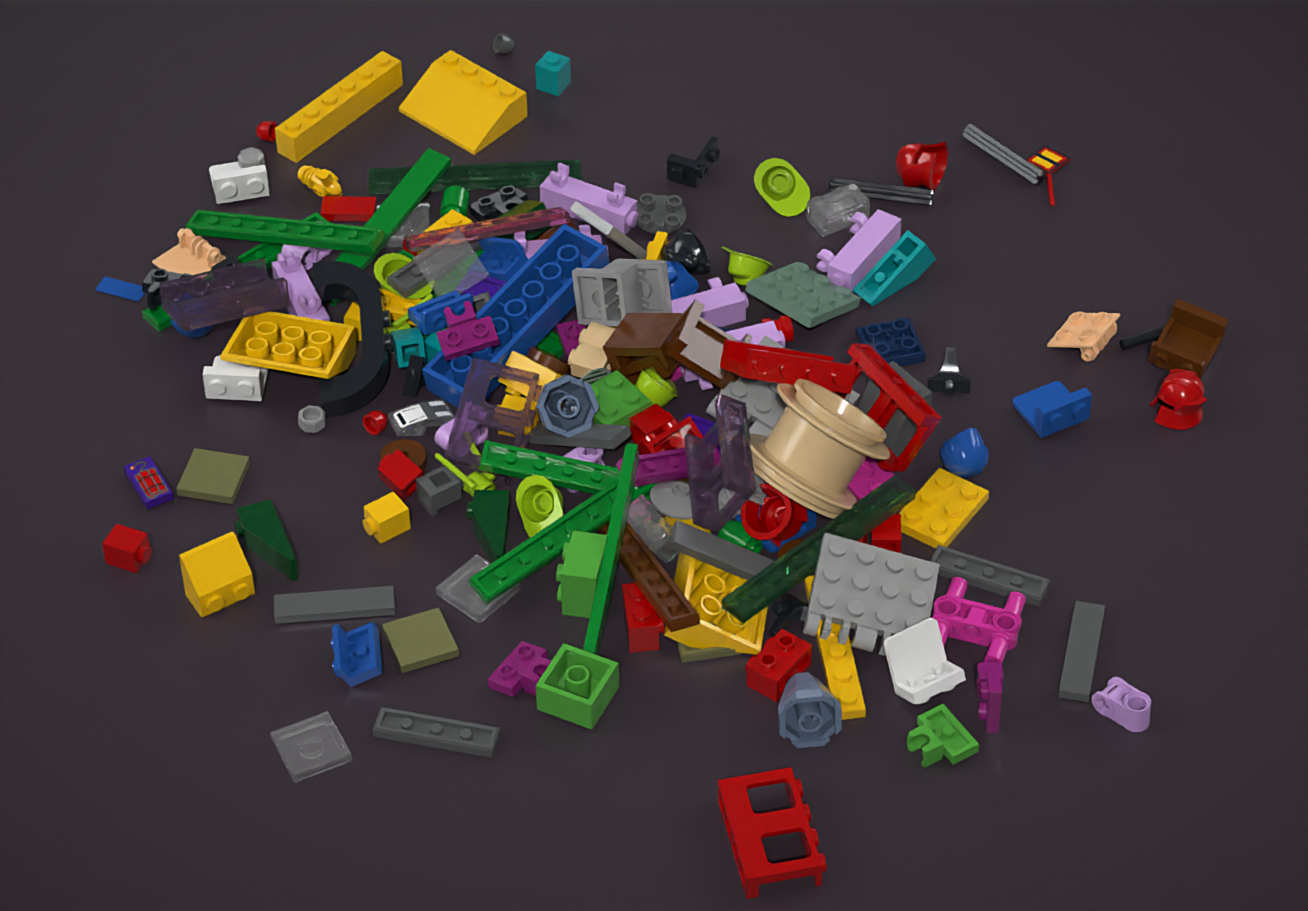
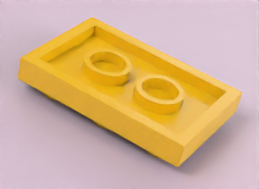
[899,468,989,549]

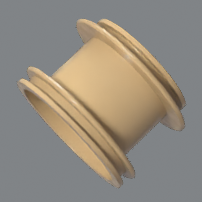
[739,379,890,520]

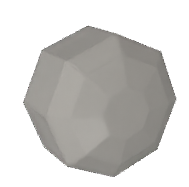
[237,147,265,168]
[298,406,326,433]

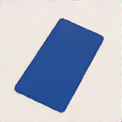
[95,276,145,302]

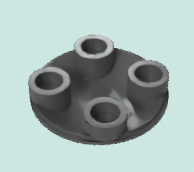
[636,193,687,234]

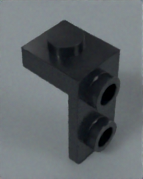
[667,136,720,188]

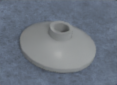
[649,480,708,520]

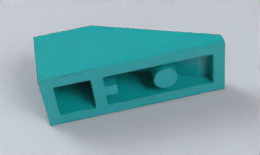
[853,230,936,307]

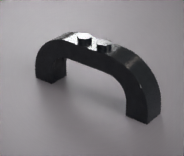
[313,261,393,417]

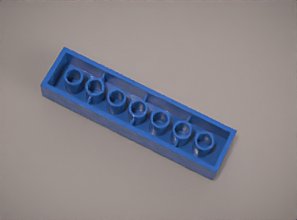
[422,224,610,411]

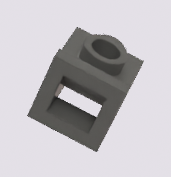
[416,466,463,516]

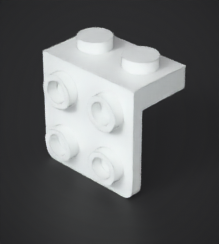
[209,162,270,204]
[202,355,269,401]
[884,618,966,704]

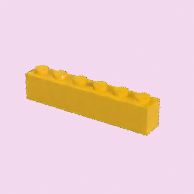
[275,51,403,163]

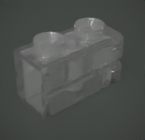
[807,183,870,237]
[627,494,679,563]

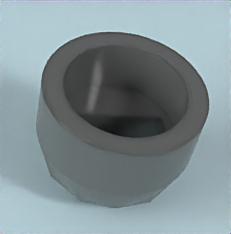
[493,33,515,55]

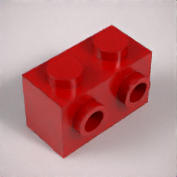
[638,416,705,455]
[622,583,664,653]
[745,629,812,702]

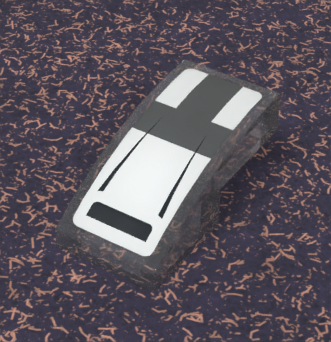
[387,399,455,436]

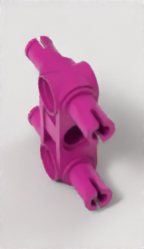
[931,577,1026,663]

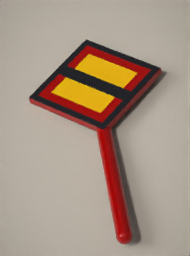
[1026,145,1071,207]

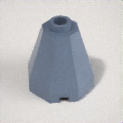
[536,375,599,438]
[778,672,842,748]

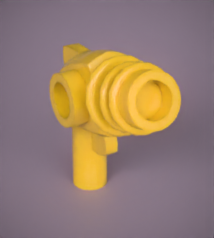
[297,165,342,198]

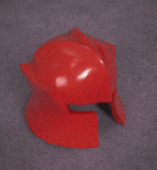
[896,141,949,191]
[1149,369,1207,430]
[741,483,808,547]

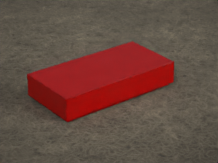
[321,196,377,222]

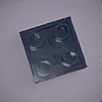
[856,317,926,366]

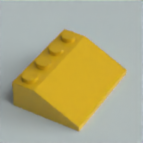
[399,50,527,155]
[220,308,356,379]
[664,552,770,655]

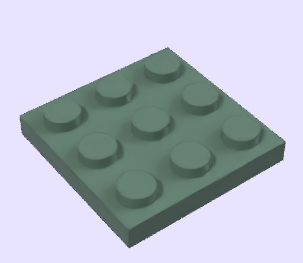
[745,262,861,328]

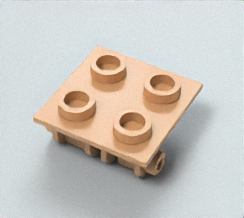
[152,228,226,277]
[1047,311,1120,362]

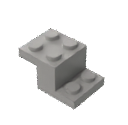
[572,258,673,326]

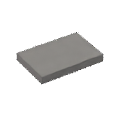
[570,201,647,259]

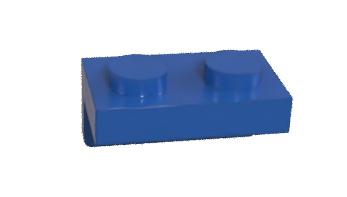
[468,236,528,282]
[408,290,473,335]
[330,621,382,687]

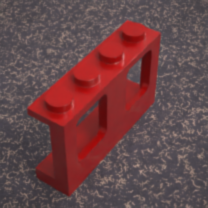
[720,339,856,394]
[832,343,942,472]
[717,767,827,899]

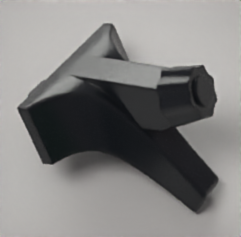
[928,347,971,394]
[402,355,426,398]
[769,592,808,637]

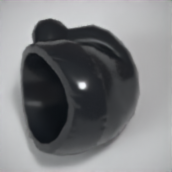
[662,229,711,274]

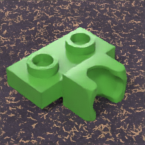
[907,704,979,767]

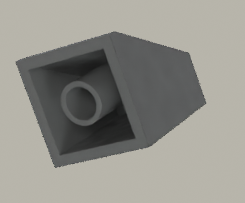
[858,361,932,457]

